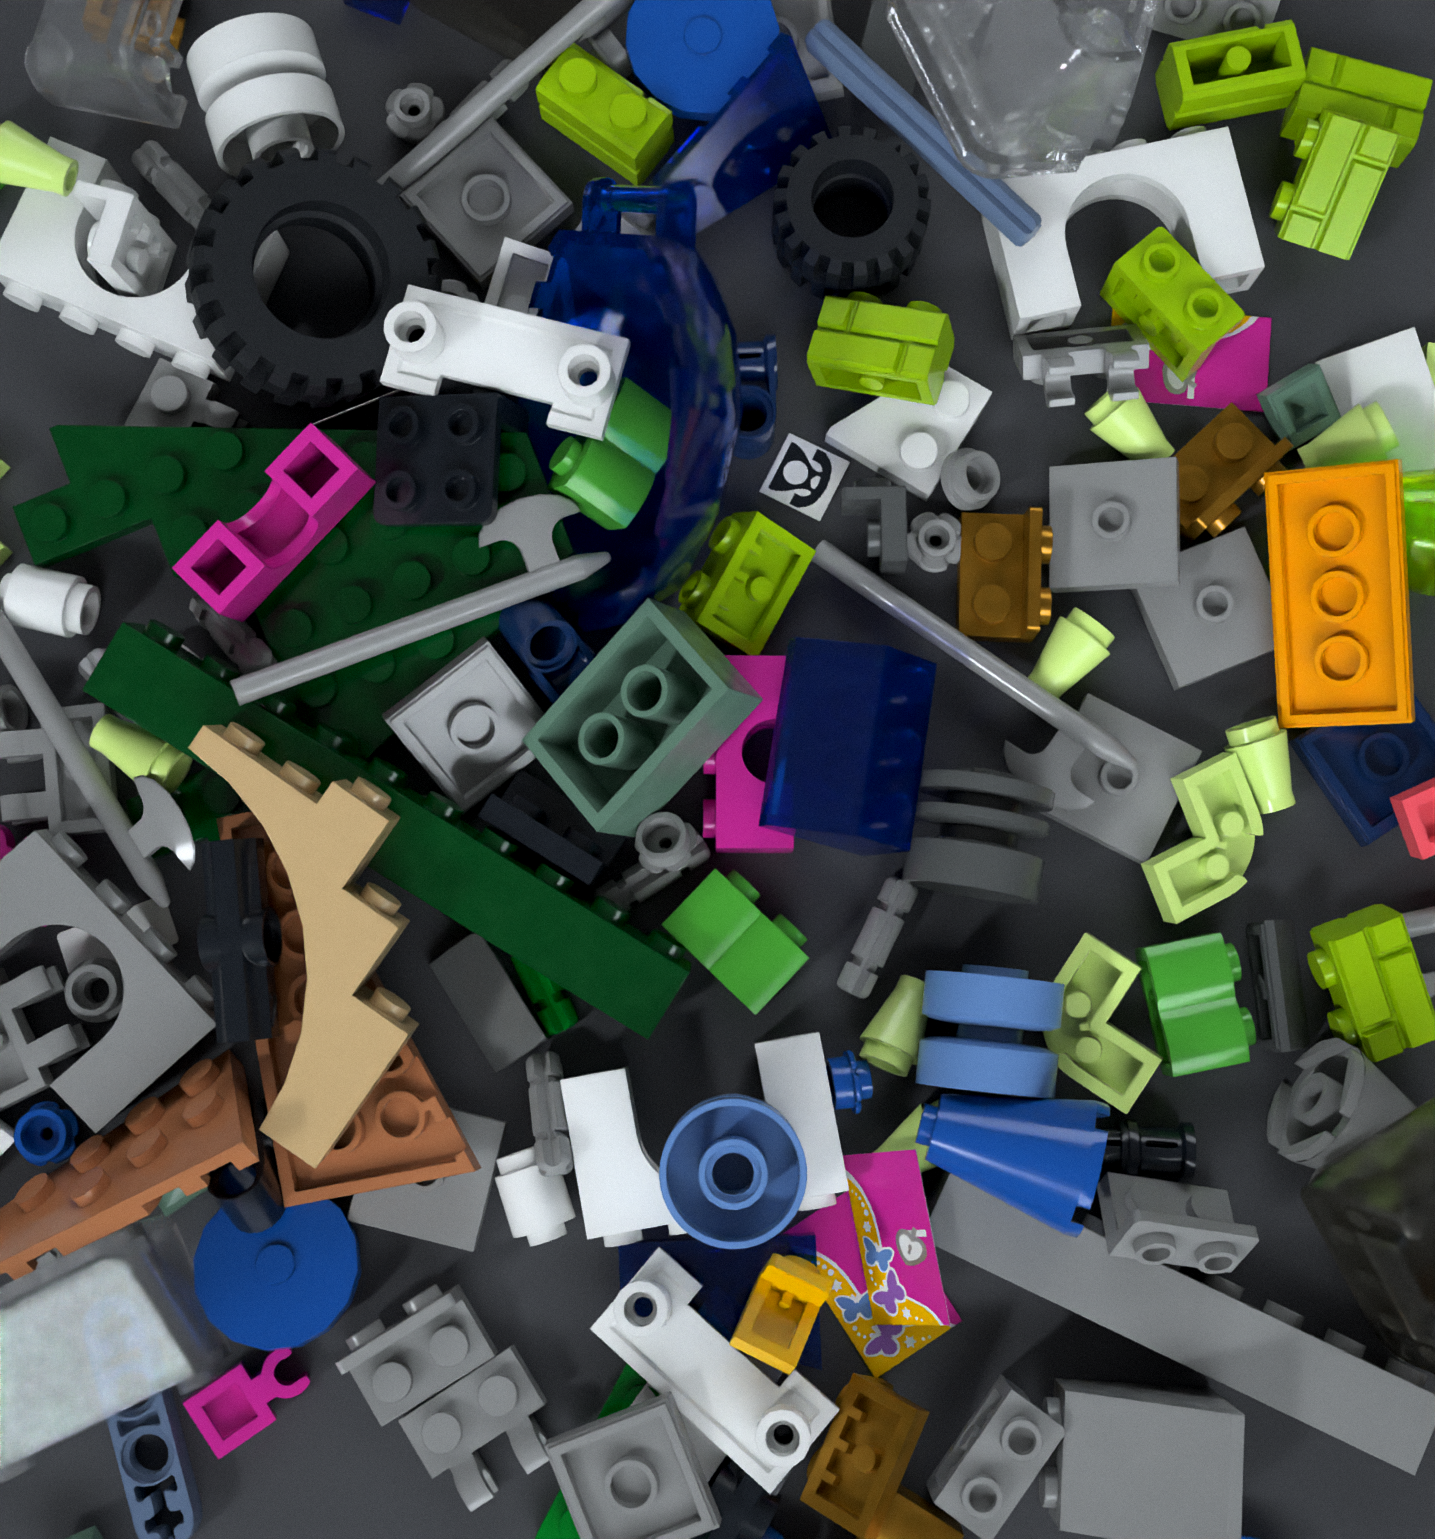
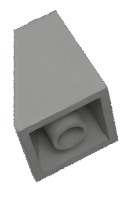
[1039,1378,1245,1539]

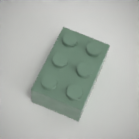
[522,598,763,838]

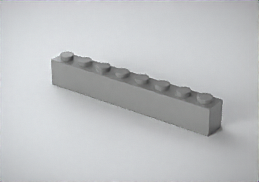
[927,1169,1435,1475]

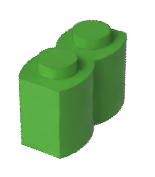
[547,377,685,531]
[661,869,809,1015]
[1135,932,1256,1077]

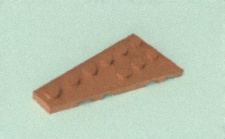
[216,811,482,1208]
[0,1049,259,1281]

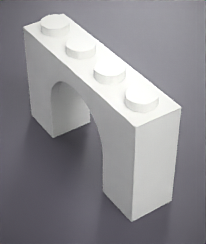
[980,126,1265,340]
[0,136,290,382]
[560,1031,849,1247]

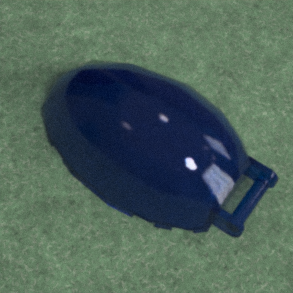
[518,177,743,632]

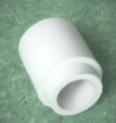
[0,563,101,638]
[495,1146,576,1247]

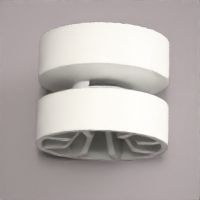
[186,12,345,177]

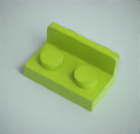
[1099,227,1245,382]
[678,511,816,655]

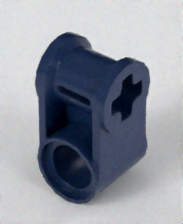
[713,334,778,460]
[499,595,597,705]

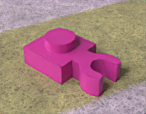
[183,1348,311,1460]

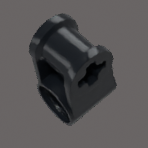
[207,1098,286,1234]

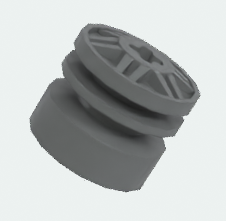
[902,767,1055,905]

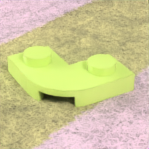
[1141,752,1263,924]
[1043,932,1163,1115]

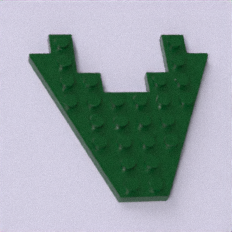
[12,425,576,860]

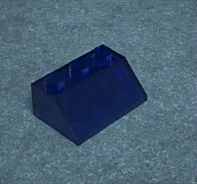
[758,637,937,856]

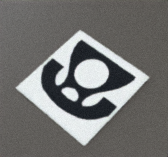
[759,433,850,521]

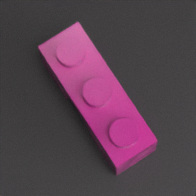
[172,422,376,622]
[703,655,794,853]

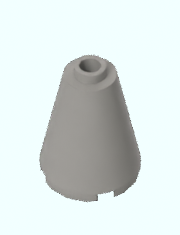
[1266,1037,1435,1201]

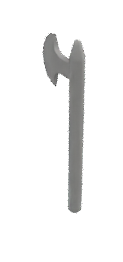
[377,0,635,192]
[230,494,611,706]
[811,540,1138,811]
[0,607,195,908]

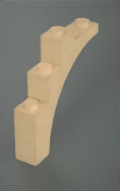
[188,722,419,1168]

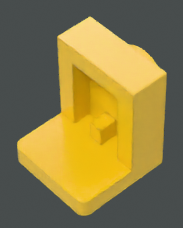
[729,1253,834,1375]

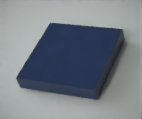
[1289,694,1435,847]

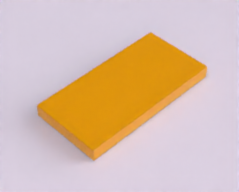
[1264,459,1415,728]

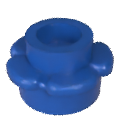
[825,1050,873,1114]
[14,1101,79,1166]

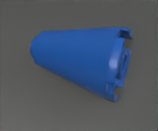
[915,1094,1110,1238]

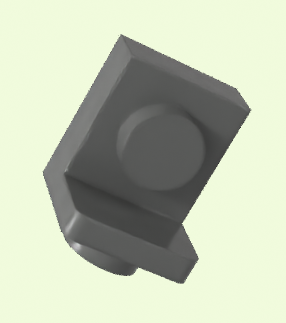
[840,478,908,575]

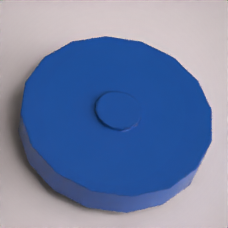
[626,0,780,121]
[193,1199,362,1351]

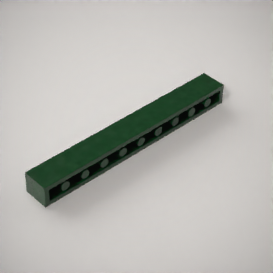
[82,619,692,1040]

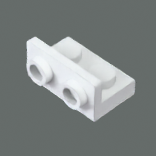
[73,180,177,297]

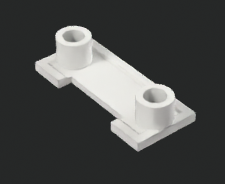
[380,284,631,441]
[590,1247,840,1494]

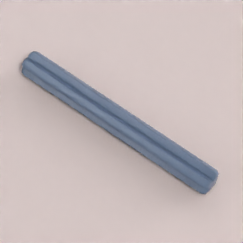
[805,19,1042,247]

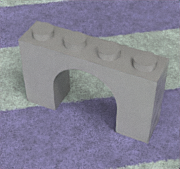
[0,829,216,1133]

